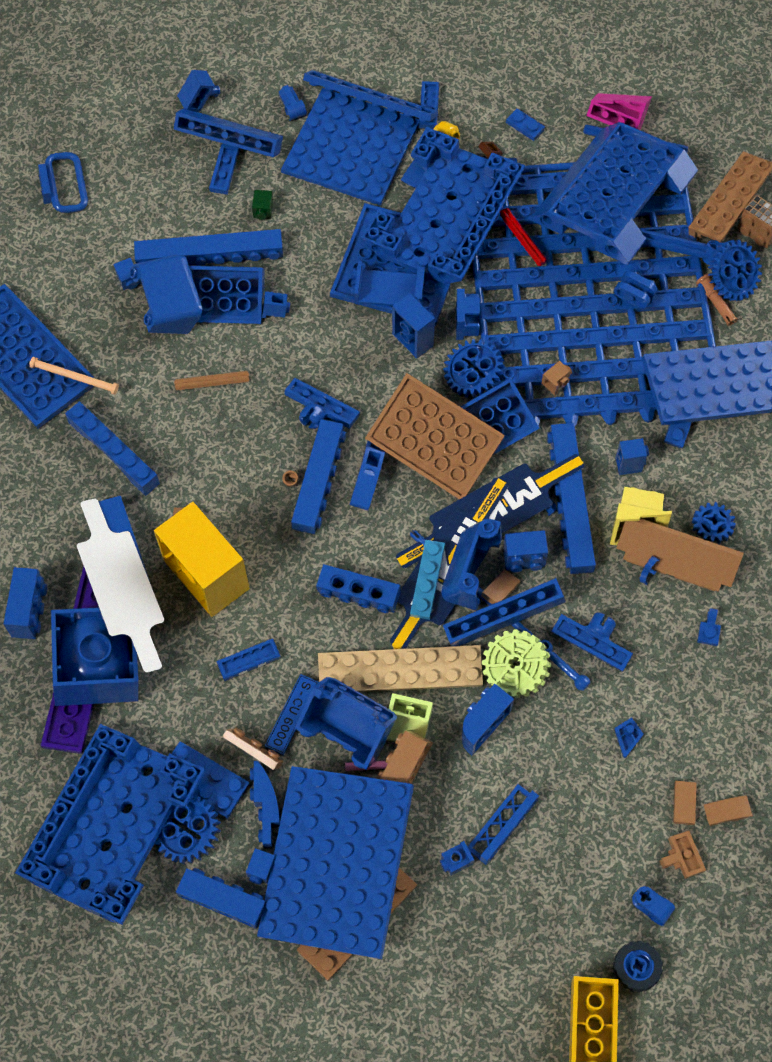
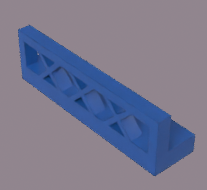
[468,784,539,865]

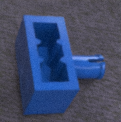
[177,70,220,112]

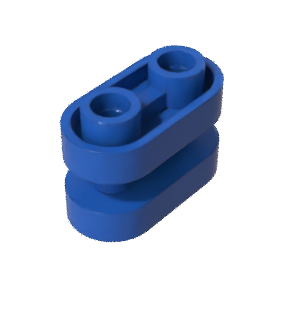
[614,271,658,309]

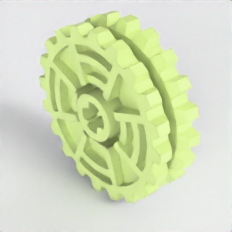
[482,630,551,698]

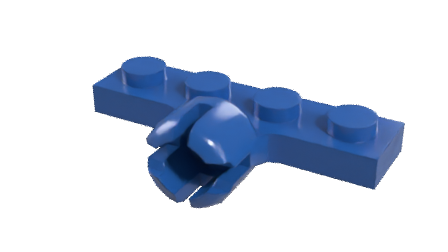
[284,378,360,429]
[551,612,633,672]

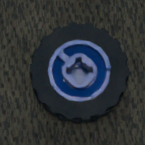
[613,941,663,992]

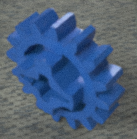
[691,502,736,544]

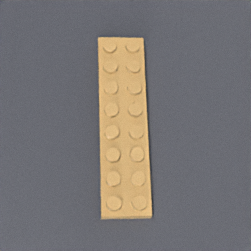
[318,645,483,692]

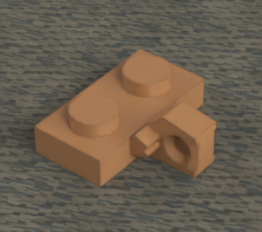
[659,831,706,879]

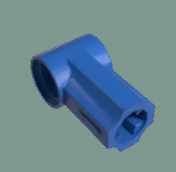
[278,85,307,121]

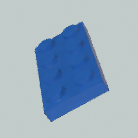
[171,741,250,819]

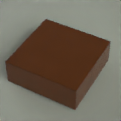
[478,141,503,159]

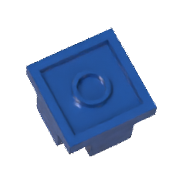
[456,289,480,340]

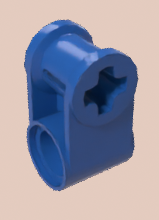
[632,886,675,926]

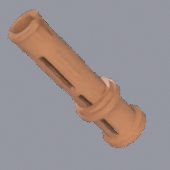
[696,274,738,326]

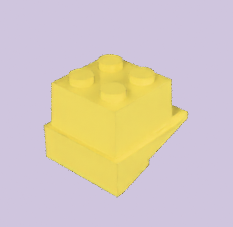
[610,487,672,545]

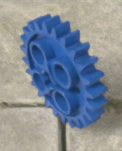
[708,240,762,301]
[443,339,505,398]
[154,795,221,864]

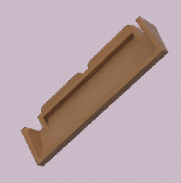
[616,518,744,592]

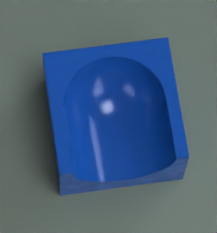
[51,608,138,706]

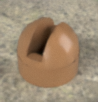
[282,470,299,487]

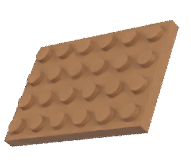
[365,373,505,499]

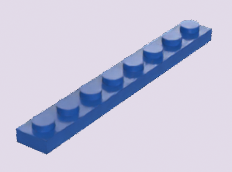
[303,70,438,122]

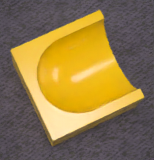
[154,502,250,617]

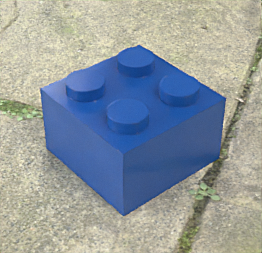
[503,530,548,573]

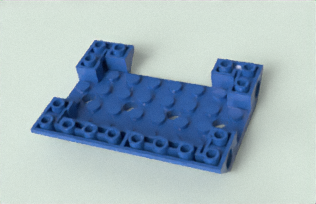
[530,122,698,265]
[361,127,525,284]
[15,724,206,925]

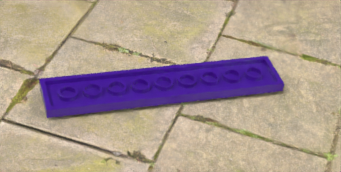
[41,566,99,754]

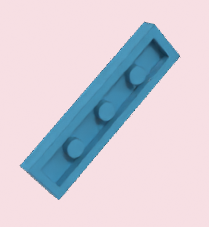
[410,540,445,620]

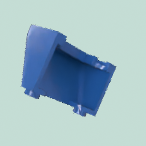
[130,255,202,334]
[441,519,502,611]

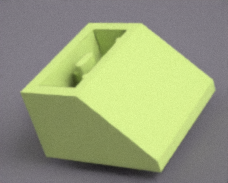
[387,693,433,742]

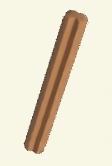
[174,371,249,390]

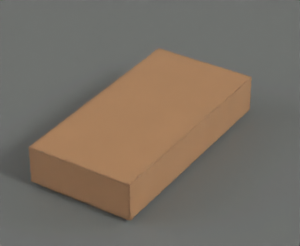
[481,570,520,604]
[673,781,697,825]

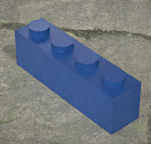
[176,868,266,929]

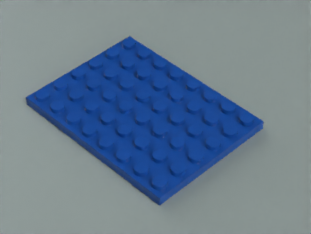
[257,766,414,959]

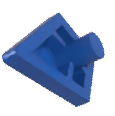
[614,717,644,758]

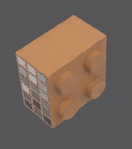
[737,195,772,248]

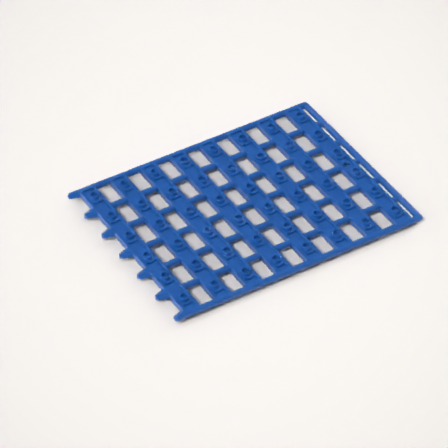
[463,162,716,426]

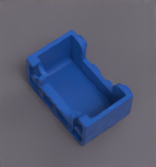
[295,677,397,770]

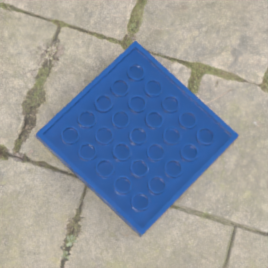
[281,88,419,206]
[330,203,451,326]

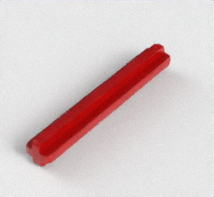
[500,208,547,267]

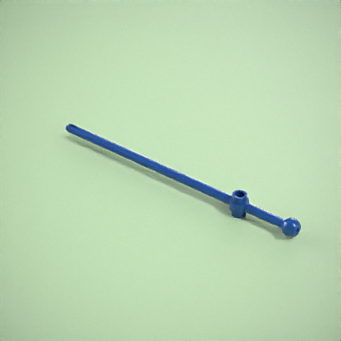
[410,530,591,691]

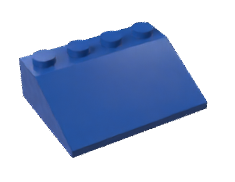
[189,266,265,324]
[461,378,539,455]

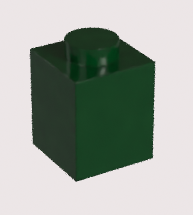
[252,190,273,220]

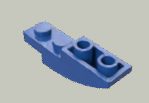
[350,440,385,511]
[250,761,280,848]

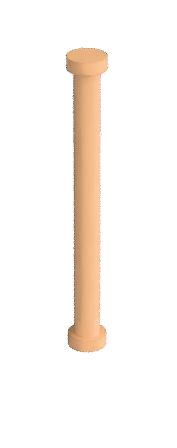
[30,357,119,395]

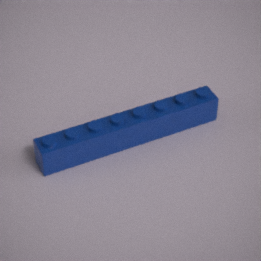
[134,229,283,266]
[547,423,596,574]

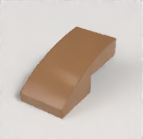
[704,795,753,826]

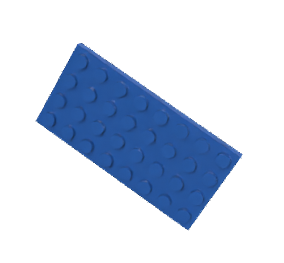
[0,284,94,429]
[642,341,772,425]

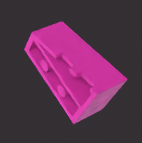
[586,93,652,130]

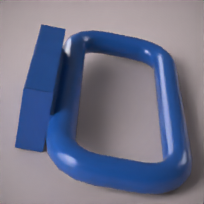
[38,152,88,213]

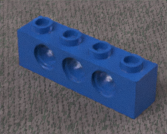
[316,564,401,613]

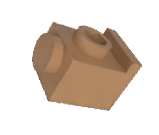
[542,361,572,396]

